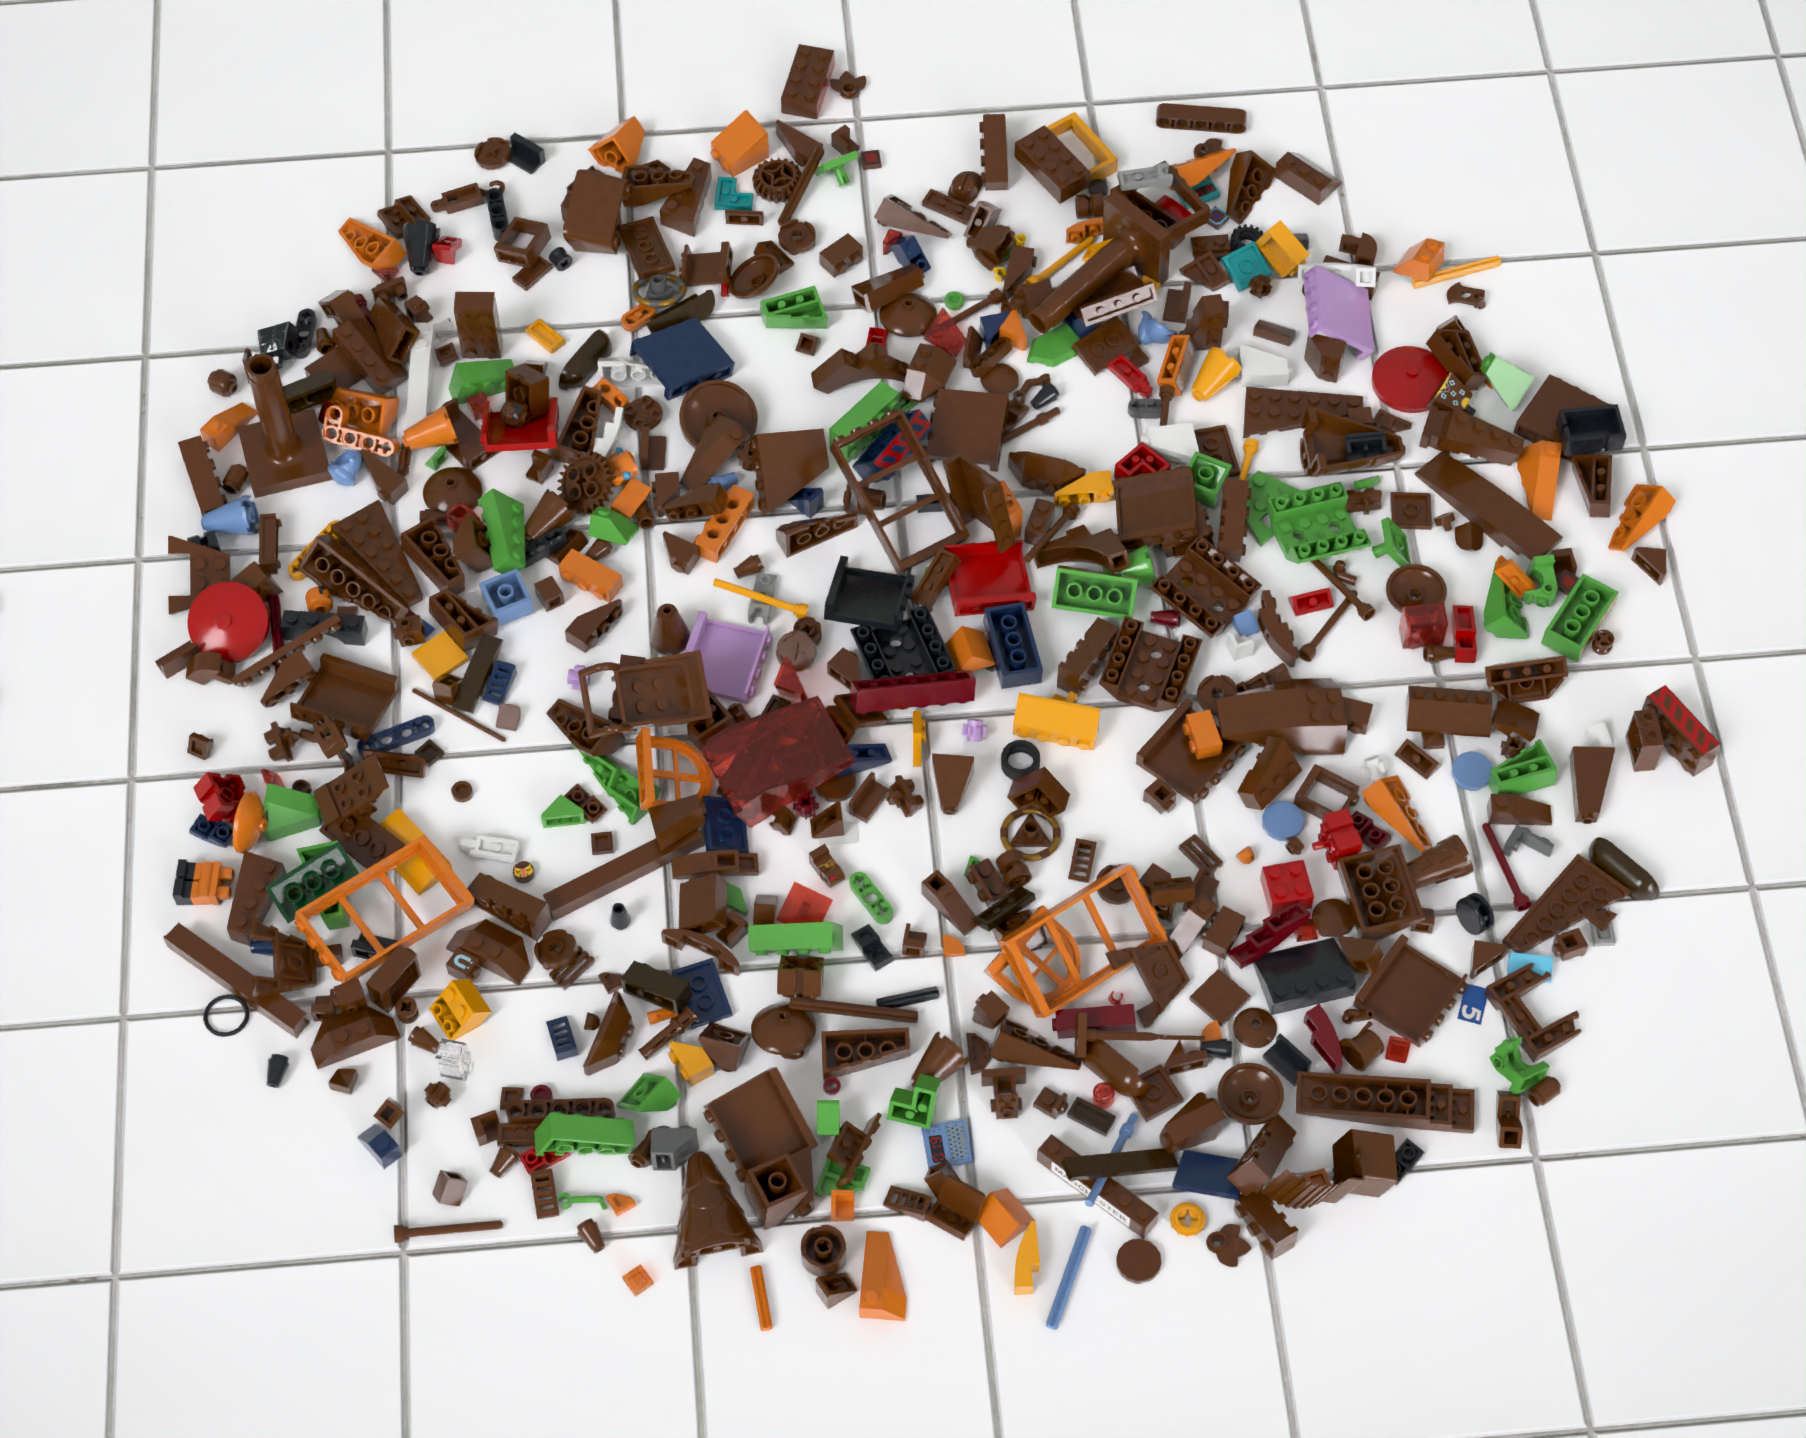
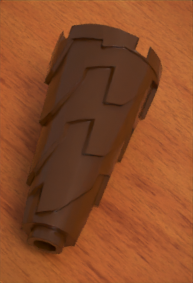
[1407,834,1474,890]

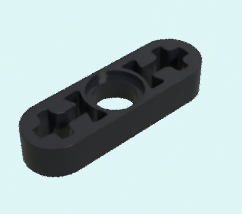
[294,308,317,359]
[524,528,569,568]

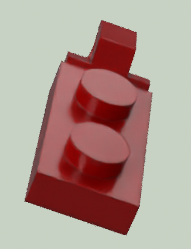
[1107,354,1153,399]

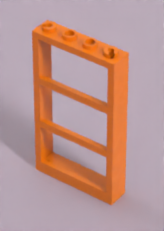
[294,834,475,984]
[997,865,1168,1018]

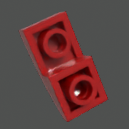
[1155,194,1192,220]
[518,1145,571,1175]

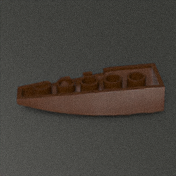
[297,534,411,624]

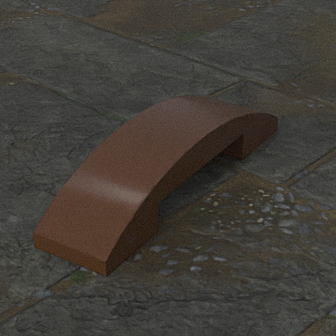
[661,929,740,976]

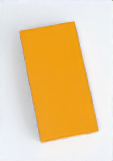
[525,318,566,354]

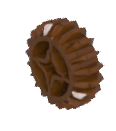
[752,157,802,204]

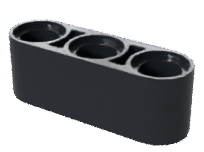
[486,188,509,241]

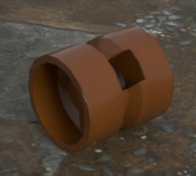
[1075,193,1104,219]
[996,849,1032,889]

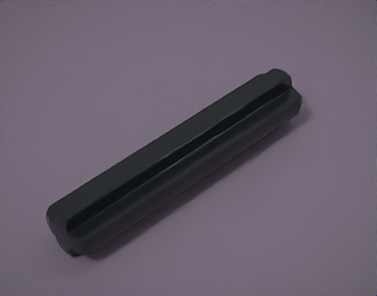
[876,986,940,1008]

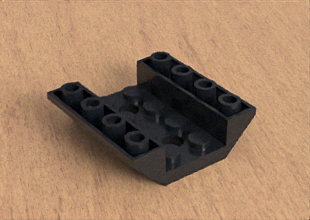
[850,604,956,679]

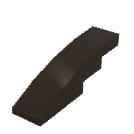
[452,634,504,714]

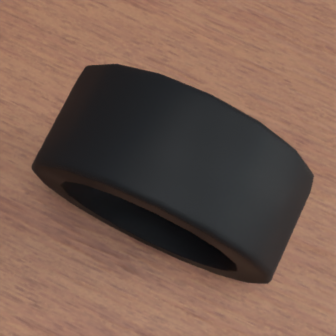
[1001,740,1040,780]

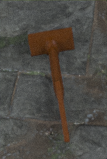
[1074,1012,1205,1057]

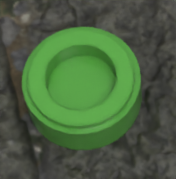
[945,291,964,311]

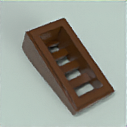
[1068,838,1097,883]
[530,1168,560,1220]
[883,1185,933,1222]

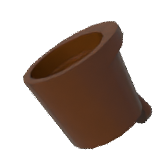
[1339,1021,1384,1072]

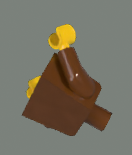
[966,225,1026,282]

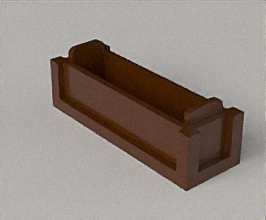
[259,513,282,575]
[910,547,962,612]

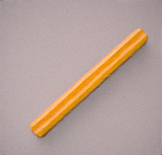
[1411,255,1501,289]

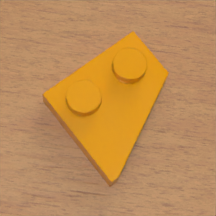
[913,711,926,767]

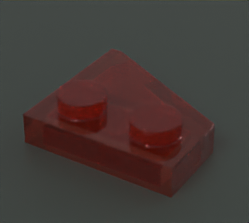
[923,307,966,358]

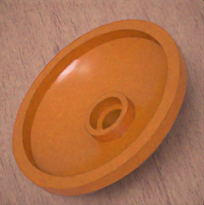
[233,791,267,854]

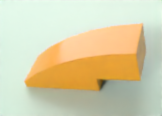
[1014,1221,1040,1295]

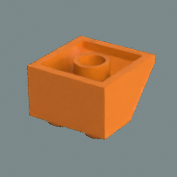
[1393,238,1445,283]

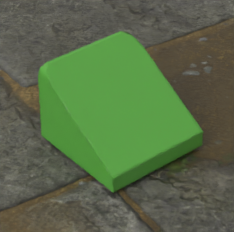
[425,445,448,471]

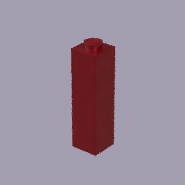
[1052,1004,1136,1039]

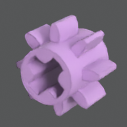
[567,664,590,690]
[962,719,987,742]

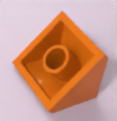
[945,625,995,672]
[978,1188,1035,1249]

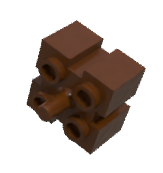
[777,955,824,999]

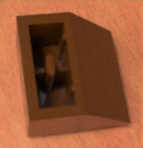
[1139,863,1176,923]

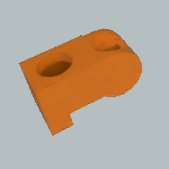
[592,377,629,414]

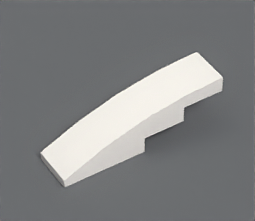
[593,407,624,461]

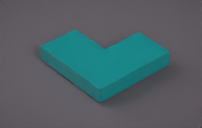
[714,176,754,211]

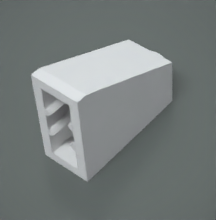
[1237,344,1292,387]
[1141,423,1199,466]

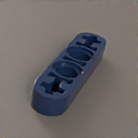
[357,715,435,757]

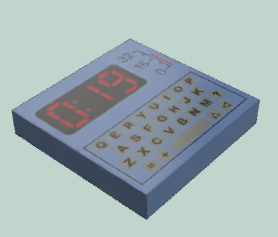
[921,1119,973,1169]

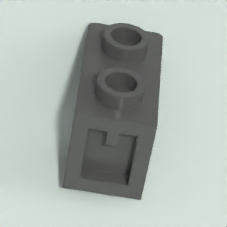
[1503,825,1554,857]

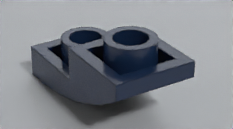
[189,813,233,848]

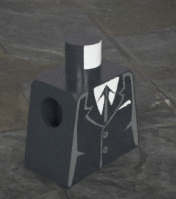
[257,321,300,369]

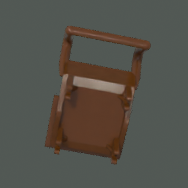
[578,650,713,739]

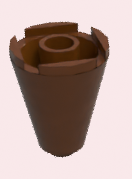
[524,489,576,543]
[650,603,690,655]
[911,1031,970,1088]

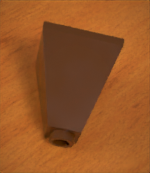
[932,753,974,815]

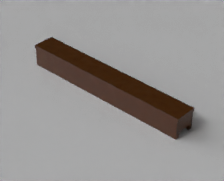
[543,828,704,921]
[163,922,310,1039]

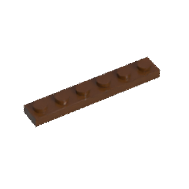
[231,613,344,688]

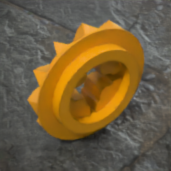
[1169,1202,1206,1238]

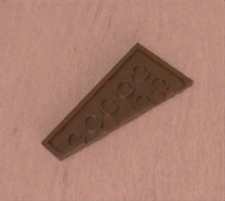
[1243,387,1363,439]
[1502,854,1631,953]

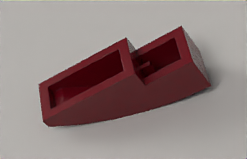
[1303,1004,1343,1074]

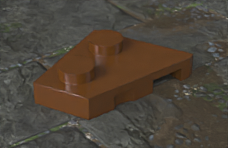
[1179,251,1230,292]

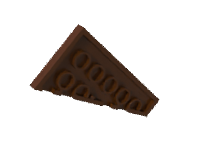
[331,499,423,607]

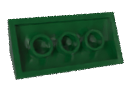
[265,841,359,924]

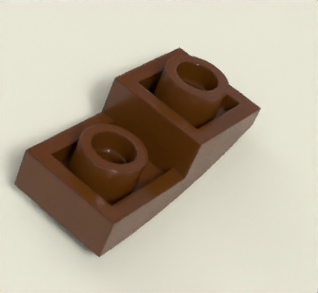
[564,783,608,824]

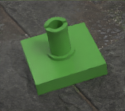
[815,151,859,187]
[1372,517,1411,567]

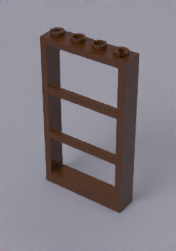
[829,409,970,575]

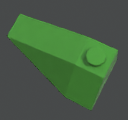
[1483,561,1529,639]

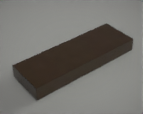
[973,886,1036,932]

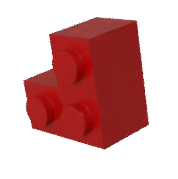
[1114,442,1171,479]

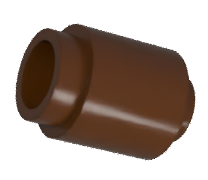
[222,464,249,494]
[1527,1076,1561,1107]

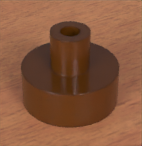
[1434,512,1455,532]

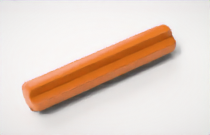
[750,1265,773,1331]

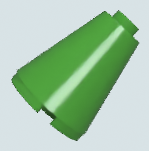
[1102,545,1156,585]

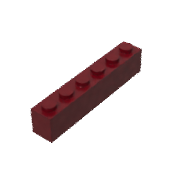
[850,670,976,714]

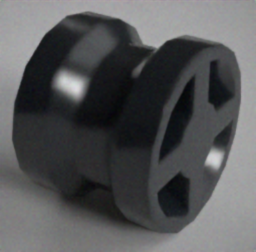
[549,247,573,271]

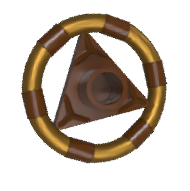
[1000,807,1061,862]

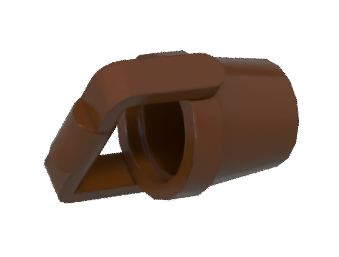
[843,483,887,515]

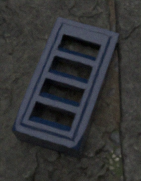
[482,660,517,706]
[546,1016,578,1061]

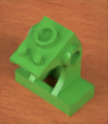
[1521,554,1558,608]
[1489,1036,1550,1095]

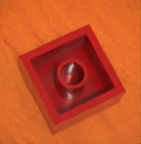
[1260,860,1314,916]

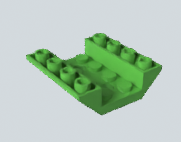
[1267,481,1372,564]

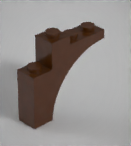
[811,341,909,394]
[1031,524,1130,573]

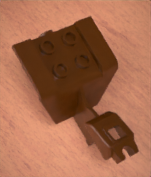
[313,714,389,826]

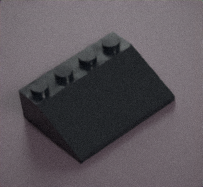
[1253,938,1357,1015]

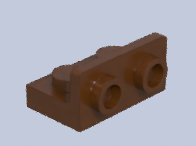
[966,858,1010,907]

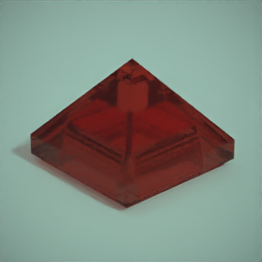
[372,268,399,280]

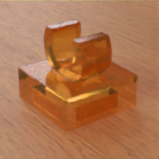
[622,1264,654,1297]

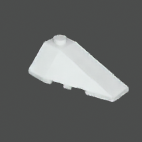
[598,357,664,388]

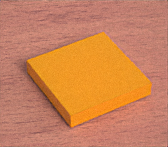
[411,631,469,681]

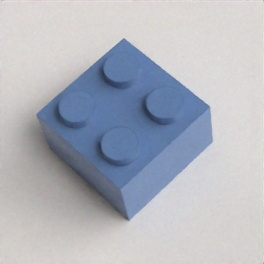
[479,569,534,626]

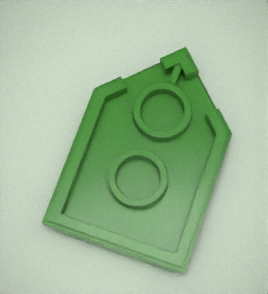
[1027,323,1080,367]

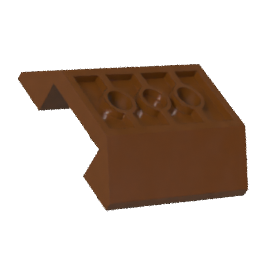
[1149,535,1262,639]
[1099,616,1203,712]

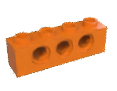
[694,485,755,564]

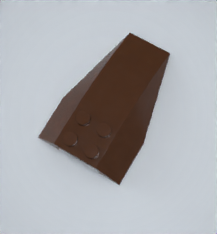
[1215,678,1348,756]

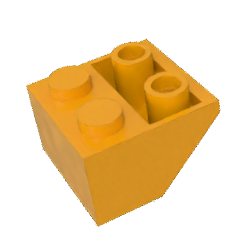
[429,979,492,1042]

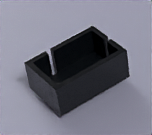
[1556,404,1627,456]

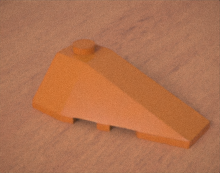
[1169,148,1237,191]
[338,217,407,270]
[320,387,399,435]
[1517,440,1561,521]
[1362,775,1432,853]
[859,1231,907,1321]

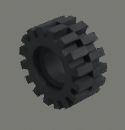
[1230,224,1263,252]

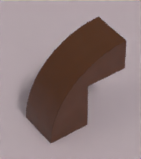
[1496,1090,1523,1149]

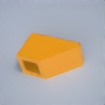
[668,1041,714,1086]

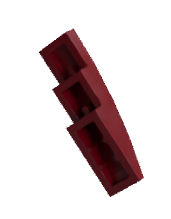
[1228,901,1311,969]

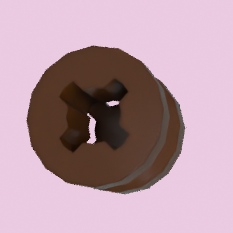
[1591,629,1615,655]
[395,997,419,1024]

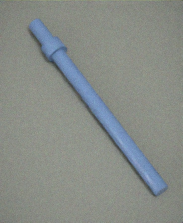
[1085,1113,1138,1207]

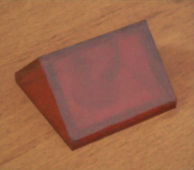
[773,656,810,704]

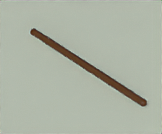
[412,688,506,742]

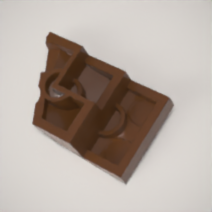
[1236,663,1293,693]

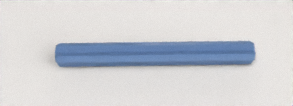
[1046,1225,1092,1330]

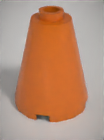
[401,406,459,450]

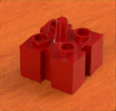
[193,772,246,823]
[1312,808,1363,870]

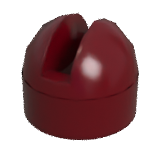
[823,1077,841,1095]

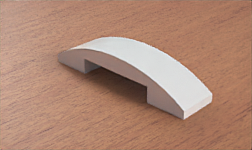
[1298,263,1376,287]

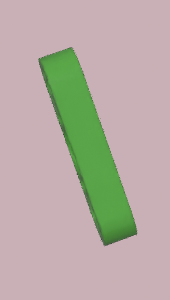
[849,872,893,924]

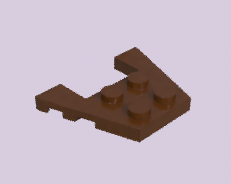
[168,536,231,615]
[250,918,317,997]
[1105,941,1190,1028]

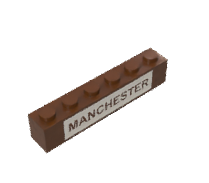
[1037,1134,1159,1239]

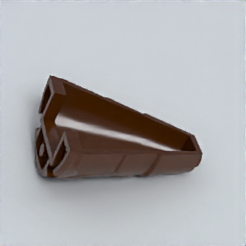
[1300,406,1406,477]
[673,1151,764,1270]

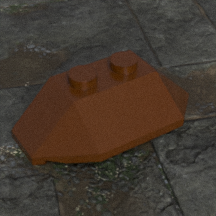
[902,343,957,403]
[1008,451,1086,494]
[1485,656,1568,703]
[446,919,531,986]
[583,990,635,1076]
[310,1006,401,1069]

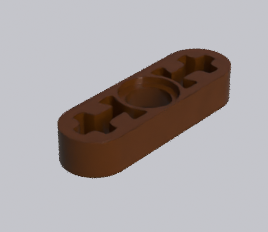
[969,337,1013,378]

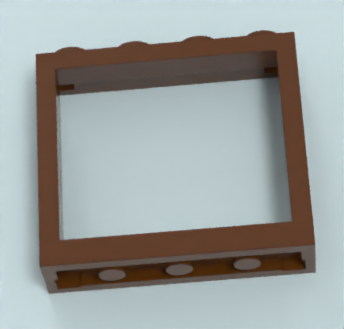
[1110,160,1211,243]

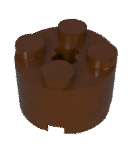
[801,1224,847,1277]

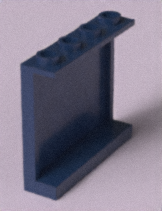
[629,317,735,401]

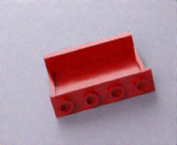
[480,397,559,452]
[944,540,1037,617]

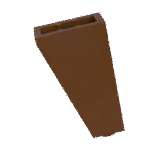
[851,263,925,313]
[370,296,420,365]
[1569,746,1615,824]

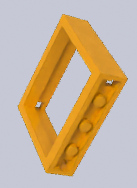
[1047,112,1118,181]

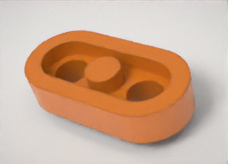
[621,304,656,332]

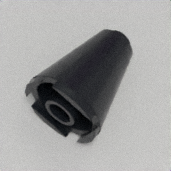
[402,220,441,276]

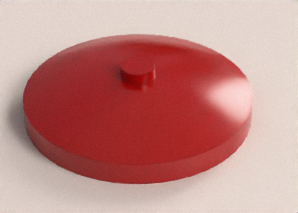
[1371,346,1448,413]
[187,581,270,663]

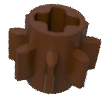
[1248,273,1273,299]
[1500,735,1526,759]
[424,1081,452,1109]

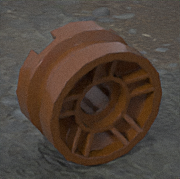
[793,617,822,646]

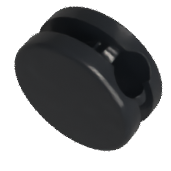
[1456,893,1494,935]

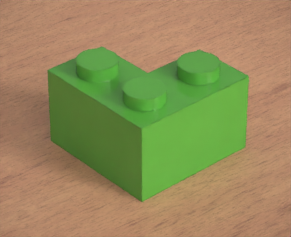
[887,1074,941,1129]

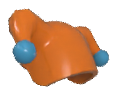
[607,447,638,487]

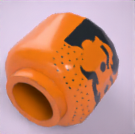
[305,586,333,613]

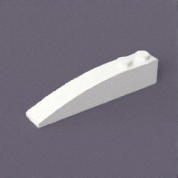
[406,323,436,429]

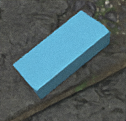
[1507,952,1553,983]

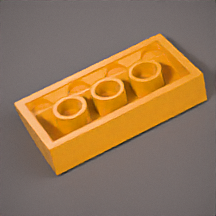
[380,808,453,896]

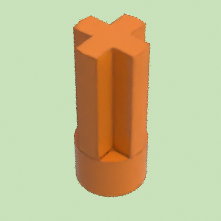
[647,1008,679,1025]

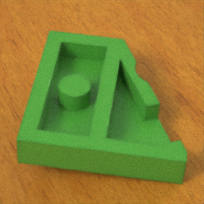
[814,1158,871,1197]

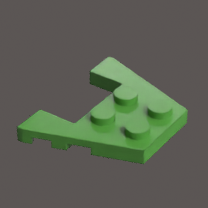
[1245,470,1301,547]

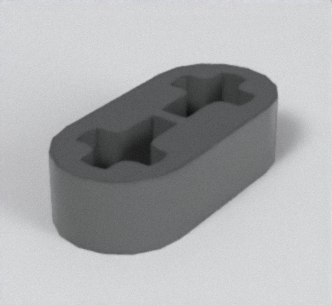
[1127,398,1162,419]

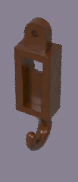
[430,180,506,215]

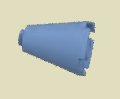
[201,495,260,535]

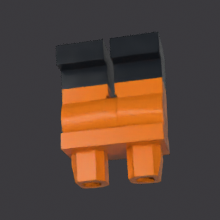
[172,859,235,905]

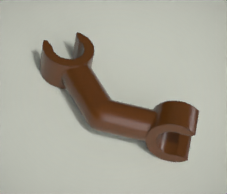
[1013,373,1051,403]

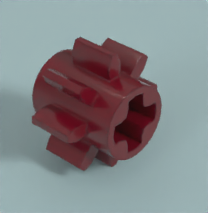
[793,792,819,820]

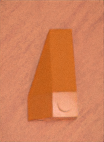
[1608,484,1676,552]

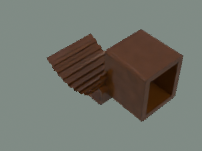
[1261,1129,1398,1209]

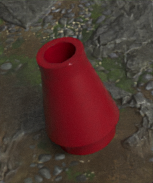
[1150,609,1181,629]

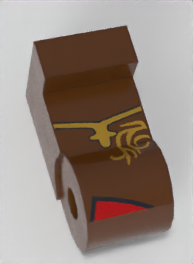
[809,844,845,888]

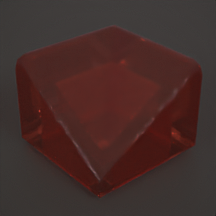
[466,392,493,421]

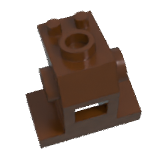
[981,1066,1026,1120]

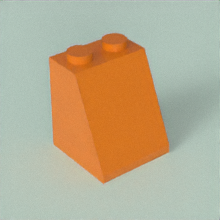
[710,110,769,177]

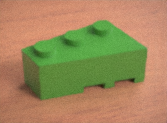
[1488,739,1557,795]

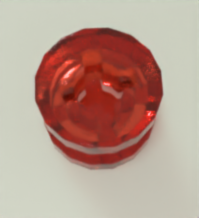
[1092,1082,1115,1109]

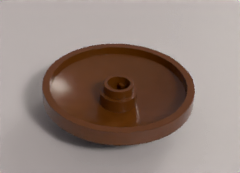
[679,380,758,453]

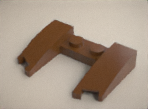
[1484,963,1582,1063]

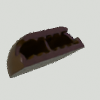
[646,290,715,333]
[558,329,612,391]
[283,371,337,414]
[1588,837,1659,901]

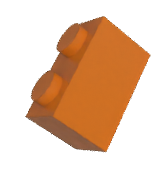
[1183,709,1222,760]

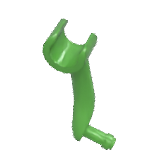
[558,1192,607,1210]

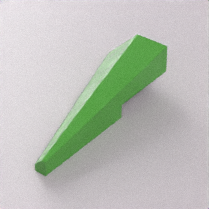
[573,745,662,825]

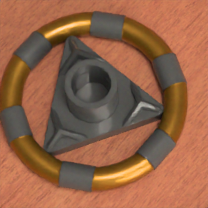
[631,273,687,308]

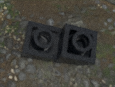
[1395,1138,1425,1185]

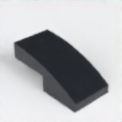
[851,924,894,971]

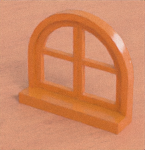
[635,727,712,811]
[983,905,1081,1005]

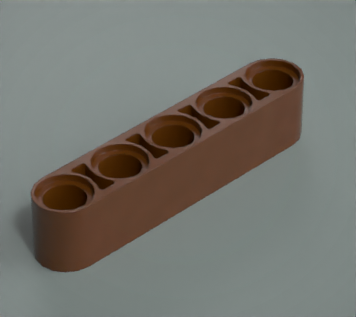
[1155,103,1247,134]
[505,1097,616,1123]

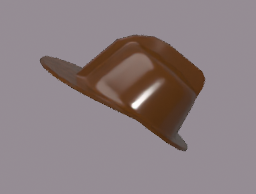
[948,171,983,205]

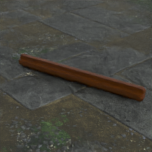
[789,997,918,1023]

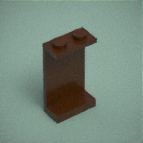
[427,397,500,471]

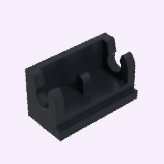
[1344,431,1387,462]

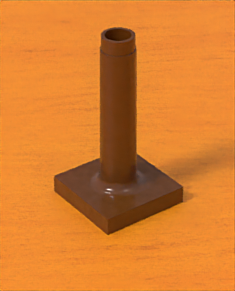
[1028,190,1171,334]
[237,354,333,498]

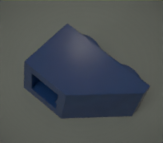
[889,235,931,273]

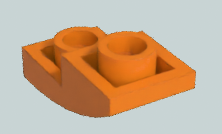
[1065,217,1103,244]

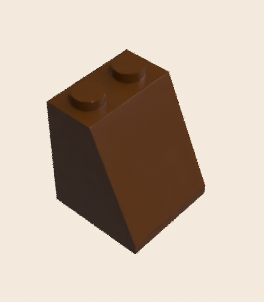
[744,1153,808,1230]

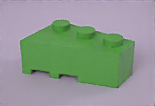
[760,285,828,329]
[448,359,514,405]

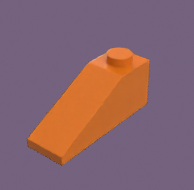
[200,402,258,452]

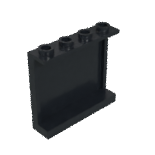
[824,555,915,631]

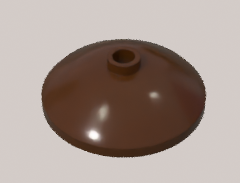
[728,253,780,299]
[879,292,937,337]
[423,467,483,518]
[1385,564,1447,617]
[751,1002,817,1055]
[1217,1063,1284,1125]

